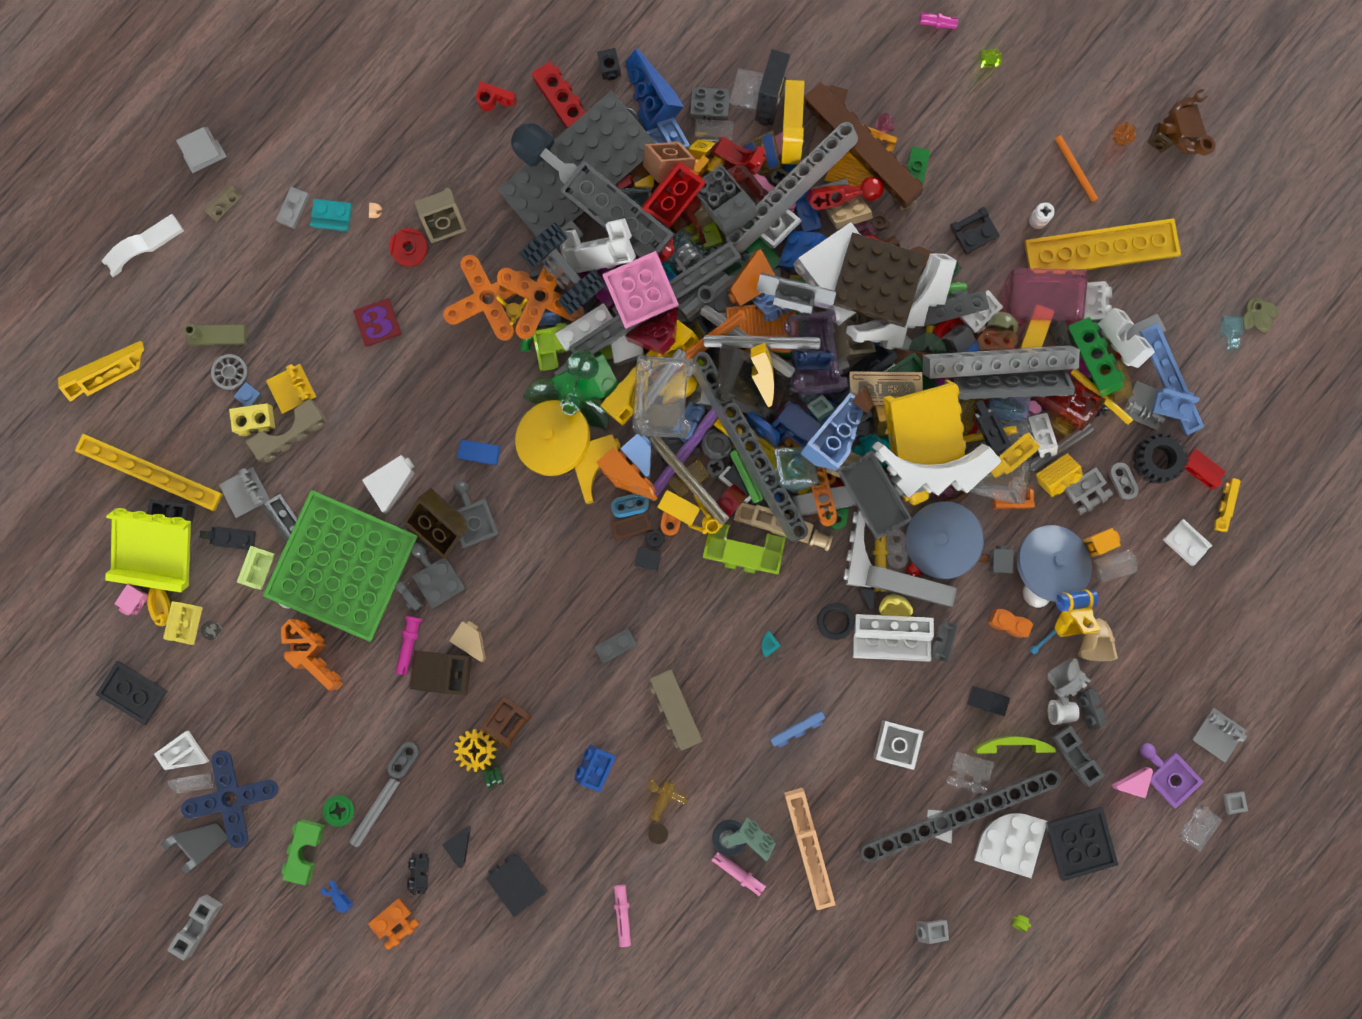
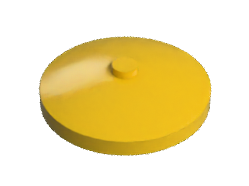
[515,400,590,476]

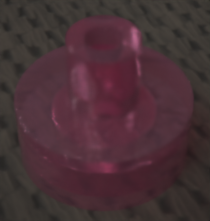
[875,113,895,133]

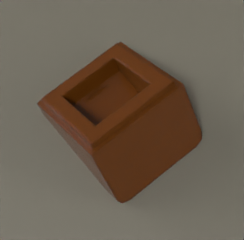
[852,386,874,413]

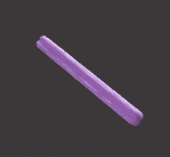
[650,408,718,501]

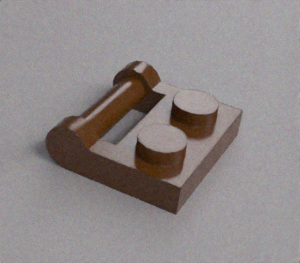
[480,697,532,749]

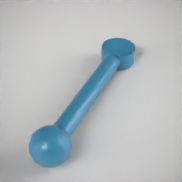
[1030,630,1057,654]

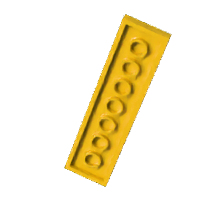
[1024,218,1181,278]

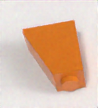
[727,249,775,306]

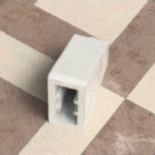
[362,455,415,514]

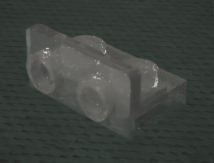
[1179,805,1222,852]

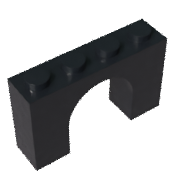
[755,49,790,126]

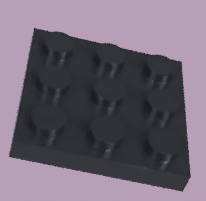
[1045,807,1118,881]

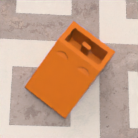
[596,447,658,501]

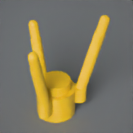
[496,296,528,325]
[688,494,722,534]

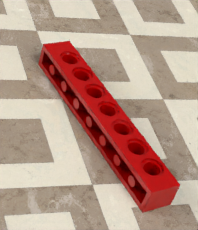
[531,61,633,194]

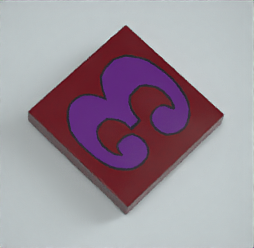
[353,298,402,347]

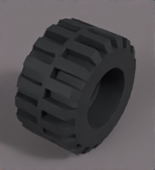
[1133,433,1188,484]

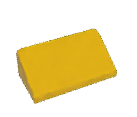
[658,490,701,526]

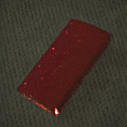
[1027,378,1106,431]

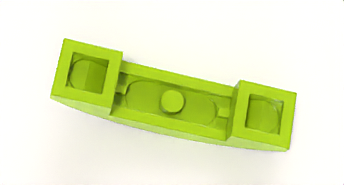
[973,736,1056,753]

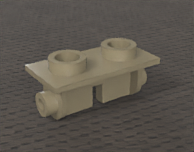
[203,184,242,222]

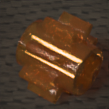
[1112,122,1137,146]

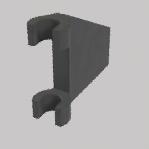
[161,823,228,874]

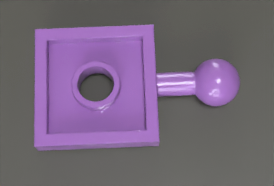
[1140,743,1203,809]

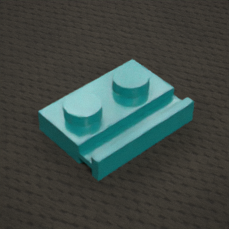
[310,199,353,232]

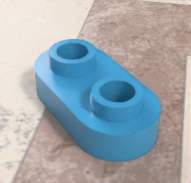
[611,494,649,518]

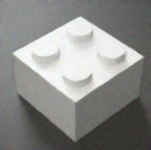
[873,720,924,770]

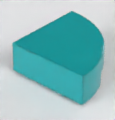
[761,631,781,658]

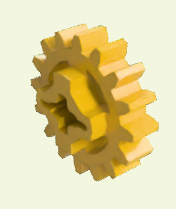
[454,729,497,772]

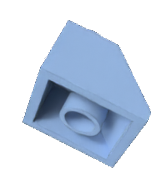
[621,433,652,480]

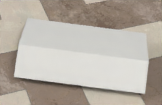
[853,614,934,662]

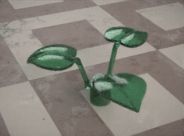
[523,350,609,429]

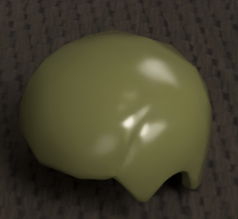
[987,312,1018,336]

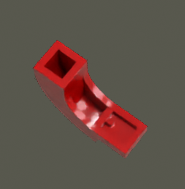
[710,136,766,175]

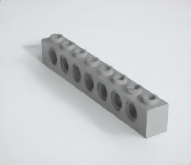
[923,345,1080,379]

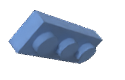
[770,711,826,748]

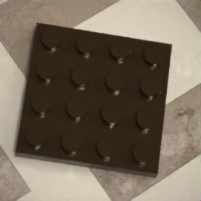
[833,232,926,328]

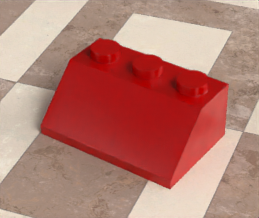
[641,161,706,228]

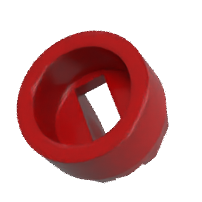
[905,562,922,577]

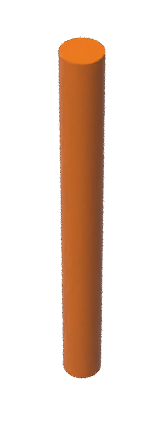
[1055,135,1099,203]

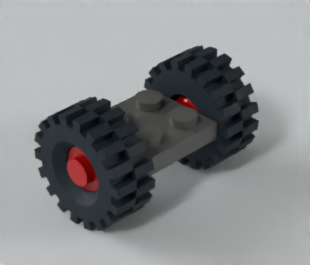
[518,222,607,315]

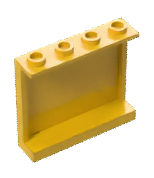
[883,380,966,465]

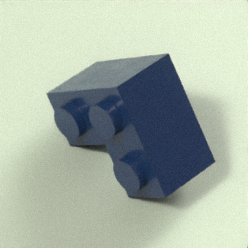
[771,402,821,448]

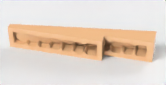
[784,788,836,910]

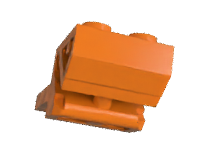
[281,619,343,690]

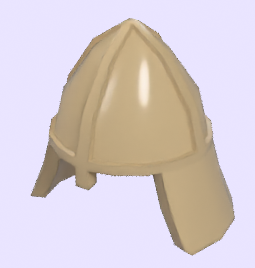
[1078,618,1118,661]

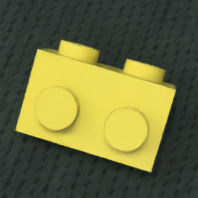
[163,601,203,645]

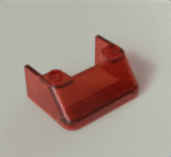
[680,165,765,245]

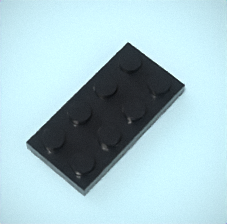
[821,345,898,406]

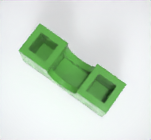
[282,819,325,885]

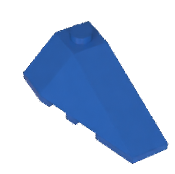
[626,48,684,131]

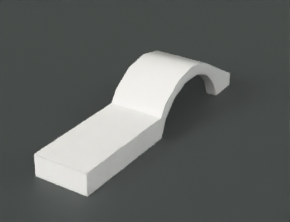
[102,214,184,277]

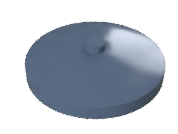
[906,501,984,579]
[1017,525,1092,602]

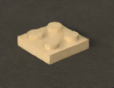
[825,197,873,230]

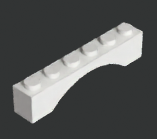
[843,473,888,588]

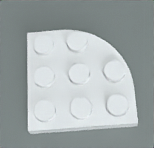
[973,813,1047,878]

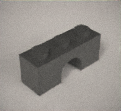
[1050,725,1105,787]

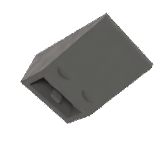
[696,165,757,237]

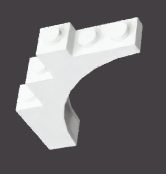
[846,253,957,350]
[872,441,1002,498]

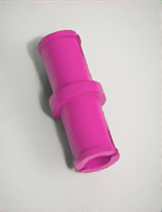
[919,12,958,30]

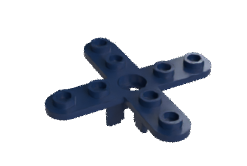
[181,750,279,848]

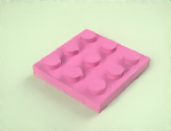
[602,251,679,329]

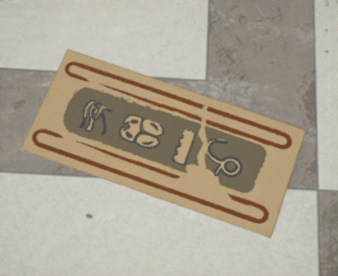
[850,372,923,405]

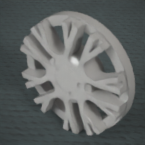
[211,354,248,390]

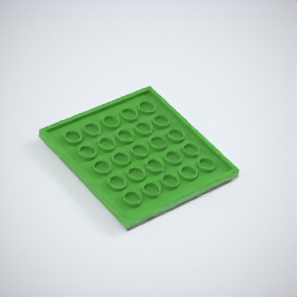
[263,490,419,642]

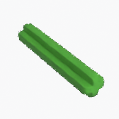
[730,449,764,503]

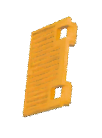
[824,126,898,187]

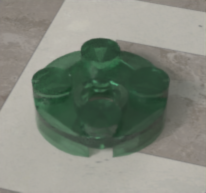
[908,333,948,354]

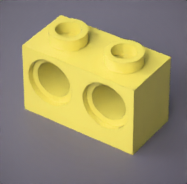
[229,403,275,436]

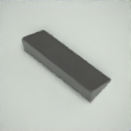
[262,494,297,544]

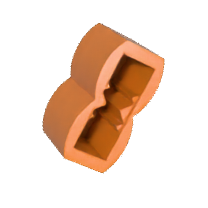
[987,609,1033,638]

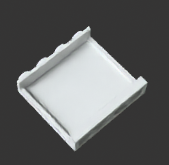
[793,222,859,326]

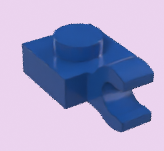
[320,880,354,914]

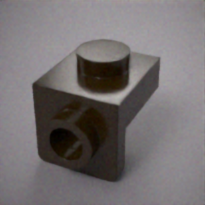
[1147,122,1174,153]

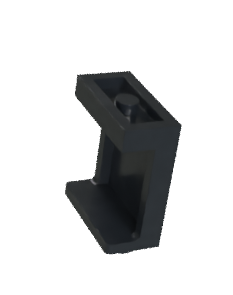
[486,852,547,917]

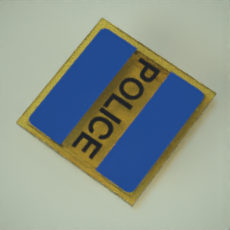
[742,130,781,180]

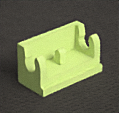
[237,546,275,590]

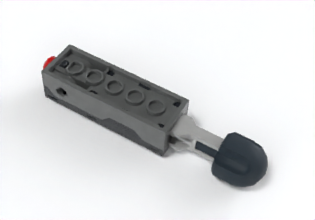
[511,122,676,262]

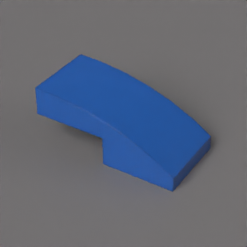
[457,440,501,465]

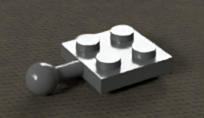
[453,481,500,549]
[411,542,466,609]

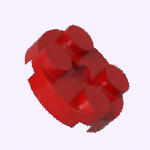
[389,228,428,267]

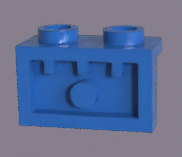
[574,744,616,792]

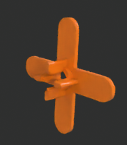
[497,252,584,339]
[443,255,531,341]

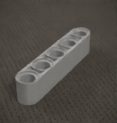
[865,566,957,608]

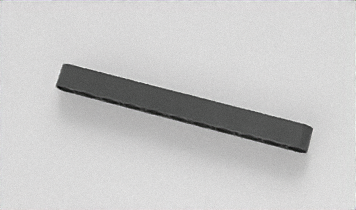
[689,352,808,542]
[859,769,1061,862]

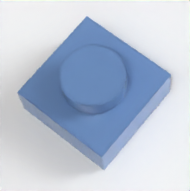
[234,382,262,406]

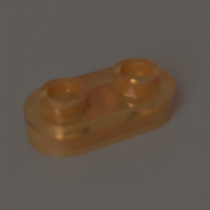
[978,330,1017,351]

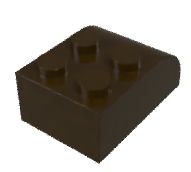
[402,488,467,560]

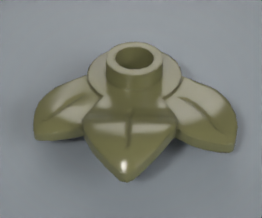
[1242,297,1278,333]

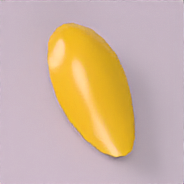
[147,588,171,626]

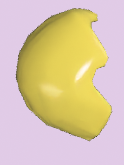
[879,594,913,617]

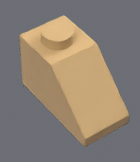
[449,621,486,662]

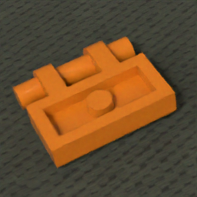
[368,897,419,950]

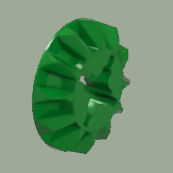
[323,795,354,827]

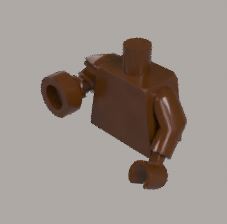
[1160,89,1215,156]

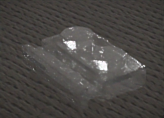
[729,68,764,112]

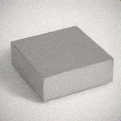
[1223,791,1248,815]

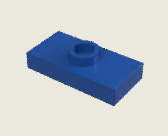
[747,411,780,447]

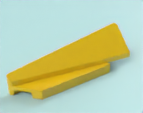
[58,341,144,402]

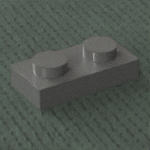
[594,628,637,664]

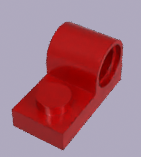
[476,81,518,111]

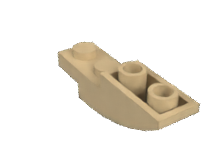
[734,503,814,543]

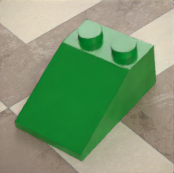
[550,352,619,409]

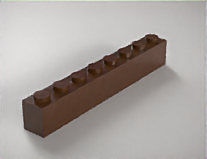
[804,82,923,209]

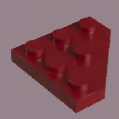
[625,307,678,355]

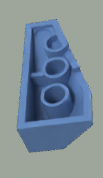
[800,392,864,470]

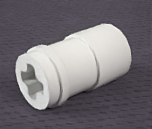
[1029,202,1054,229]

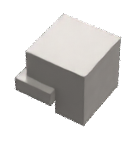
[176,127,227,173]

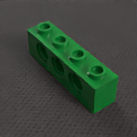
[1068,317,1125,398]

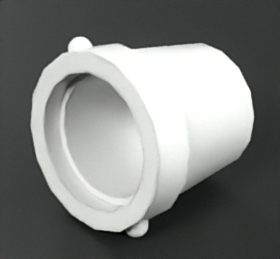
[1047,700,1079,725]

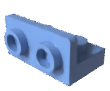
[1151,386,1200,422]

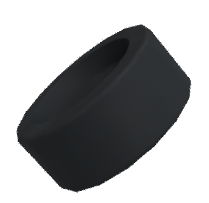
[817,603,855,640]

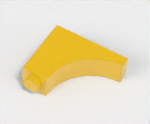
[575,434,621,504]

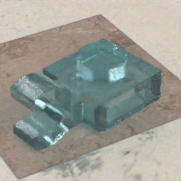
[1221,316,1244,350]

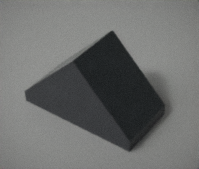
[967,686,1010,716]
[442,826,471,868]

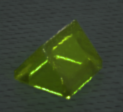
[980,49,1002,67]

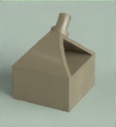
[415,187,467,243]

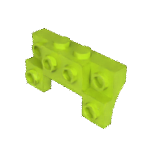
[533,321,613,372]
[703,524,786,575]

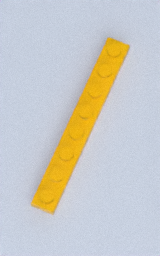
[75,434,223,511]

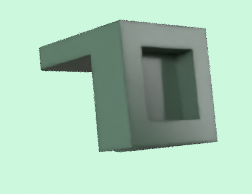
[807,395,834,428]

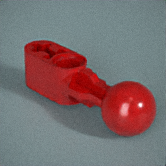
[806,177,884,210]

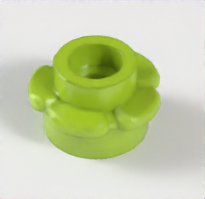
[1012,915,1031,932]

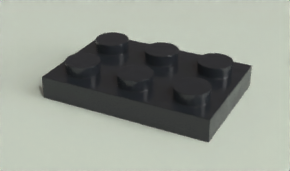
[95,661,168,725]

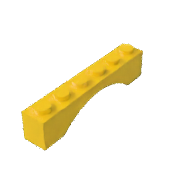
[600,320,700,426]

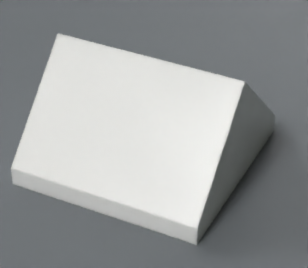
[751,209,801,248]

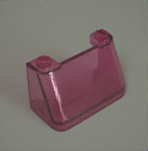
[1005,268,1088,327]

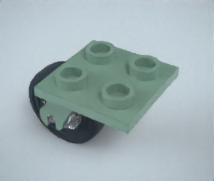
[712,818,776,861]

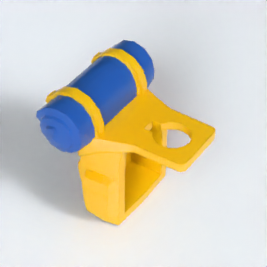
[1054,589,1101,637]

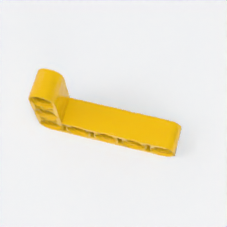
[781,80,804,165]

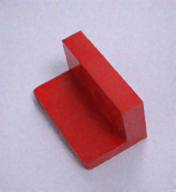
[1183,449,1226,490]

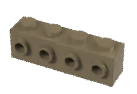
[648,669,703,751]

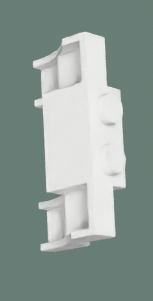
[560,218,636,273]

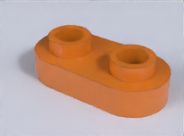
[661,512,681,536]

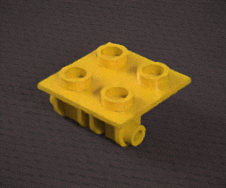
[266,364,316,414]

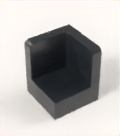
[634,547,661,572]

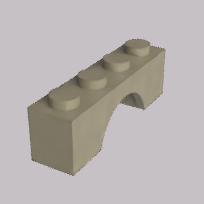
[246,399,327,463]

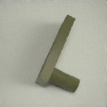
[184,324,246,346]

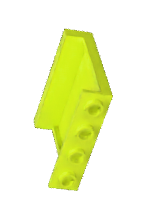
[105,508,191,592]

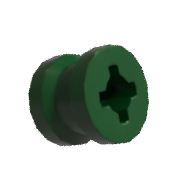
[483,765,504,789]

